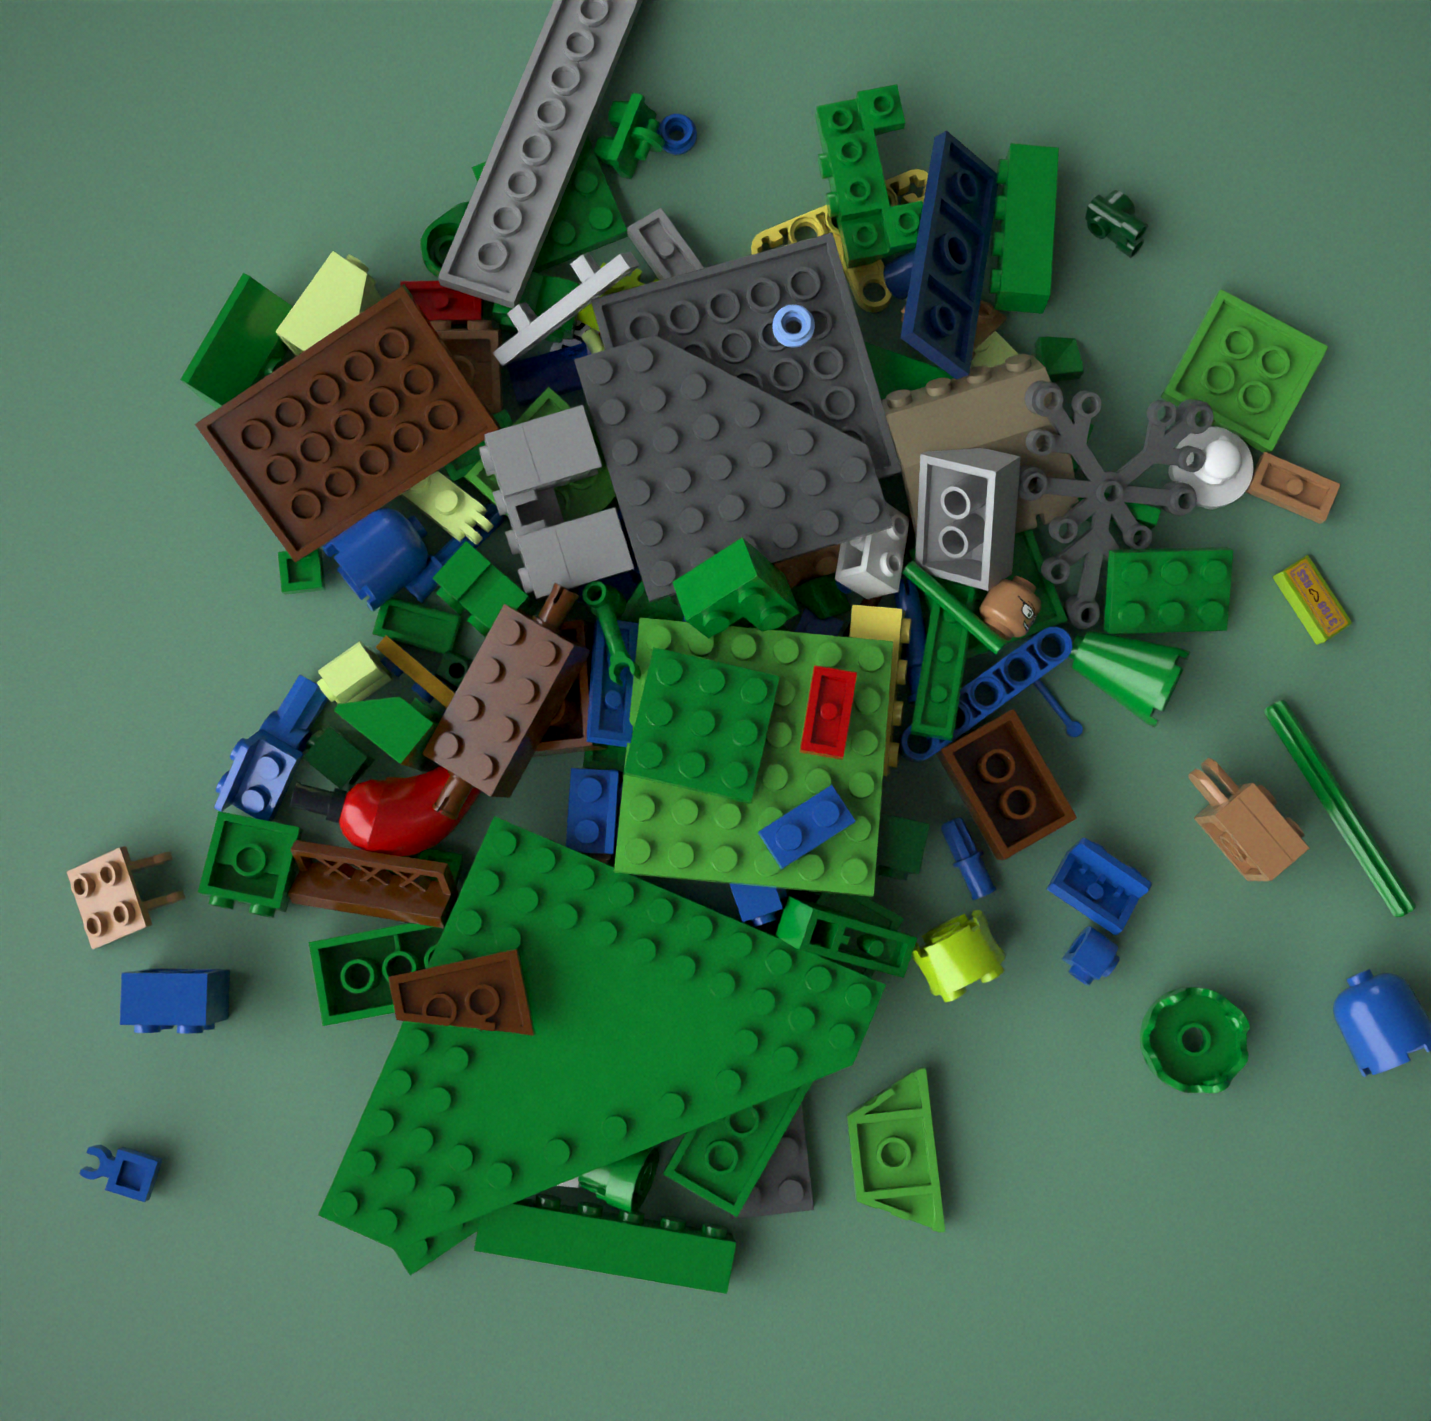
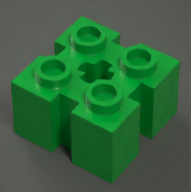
[432,541,537,638]

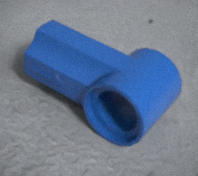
[259,674,329,753]

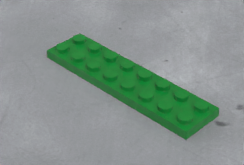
[663,892,904,1217]

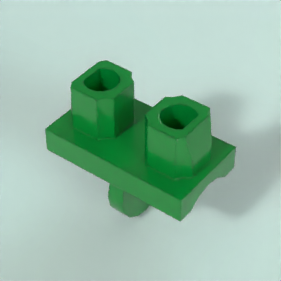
[594,93,665,179]

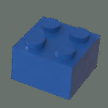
[120,969,230,1034]

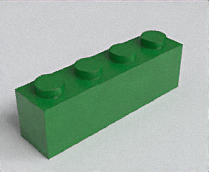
[989,143,1059,314]

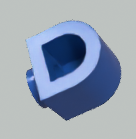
[1062,926,1120,986]

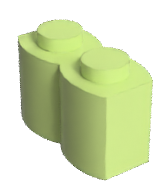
[317,641,393,704]

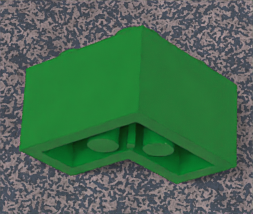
[672,537,800,639]

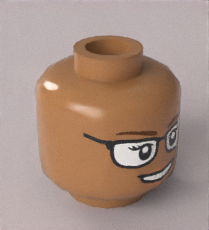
[979,576,1042,641]

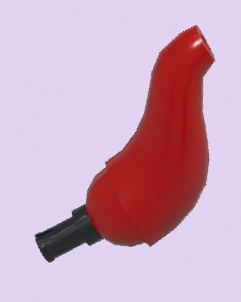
[289,766,482,856]

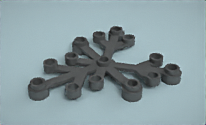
[1018,380,1213,629]

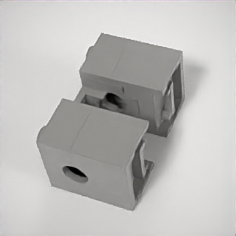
[479,405,634,601]

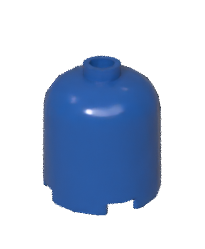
[322,508,428,612]
[1333,969,1431,1077]

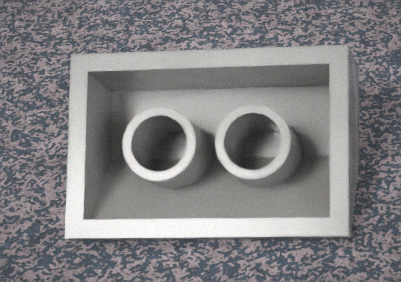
[915,448,1021,591]

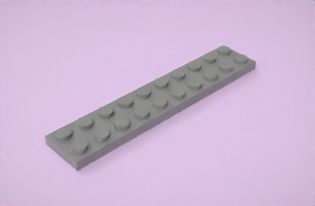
[438,0,643,309]

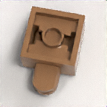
[1188,758,1310,881]

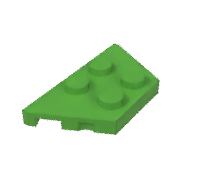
[846,1067,945,1233]

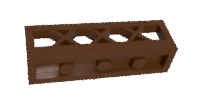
[288,840,459,928]

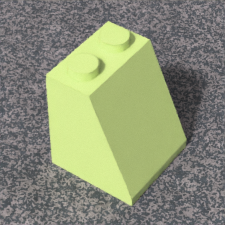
[276,251,382,356]

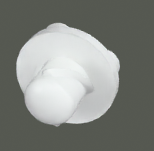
[1168,427,1254,510]

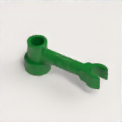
[583,581,641,687]

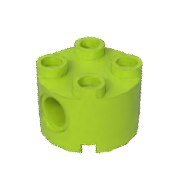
[911,910,1006,1002]

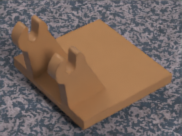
[67,846,186,950]

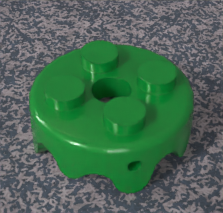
[1140,987,1250,1093]

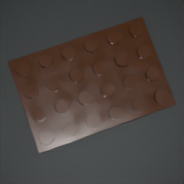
[194,284,501,562]

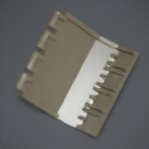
[881,354,1079,537]

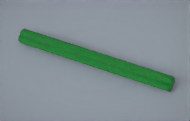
[1264,700,1416,917]

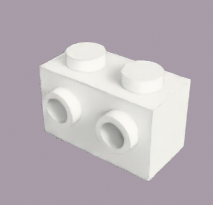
[835,502,910,599]

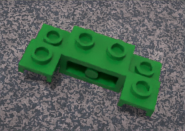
[815,84,923,269]

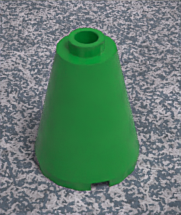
[1068,631,1190,728]

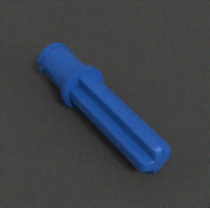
[405,503,505,603]

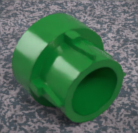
[578,1144,660,1214]

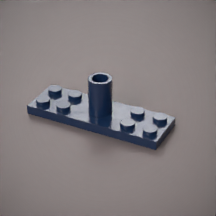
[884,131,998,380]

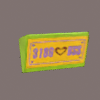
[1272,555,1352,645]

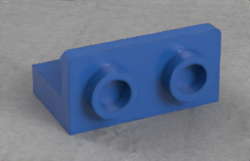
[214,729,304,821]
[566,768,623,855]

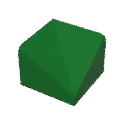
[1034,336,1084,382]

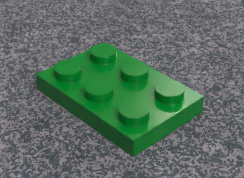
[1104,547,1234,634]

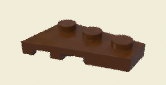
[388,949,536,1036]

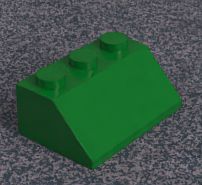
[180,273,293,409]
[333,697,443,771]

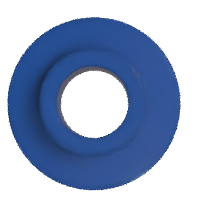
[657,114,697,155]

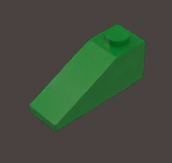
[775,896,917,978]

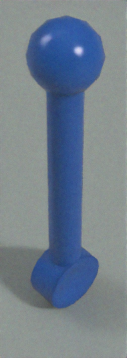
[1023,669,1083,737]

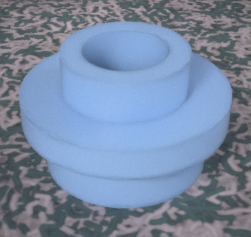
[772,305,815,348]

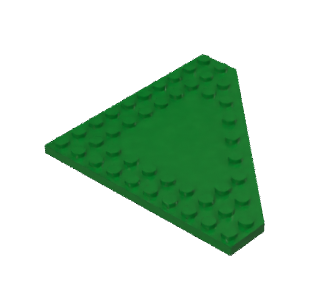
[318,816,886,1250]

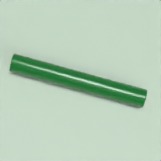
[902,561,1007,655]

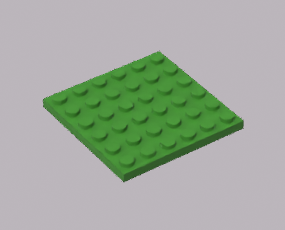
[614,618,893,897]

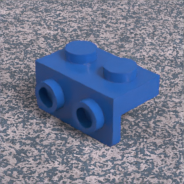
[1046,838,1152,936]

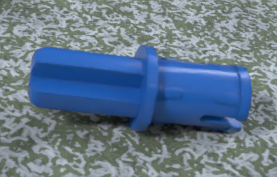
[941,817,997,900]

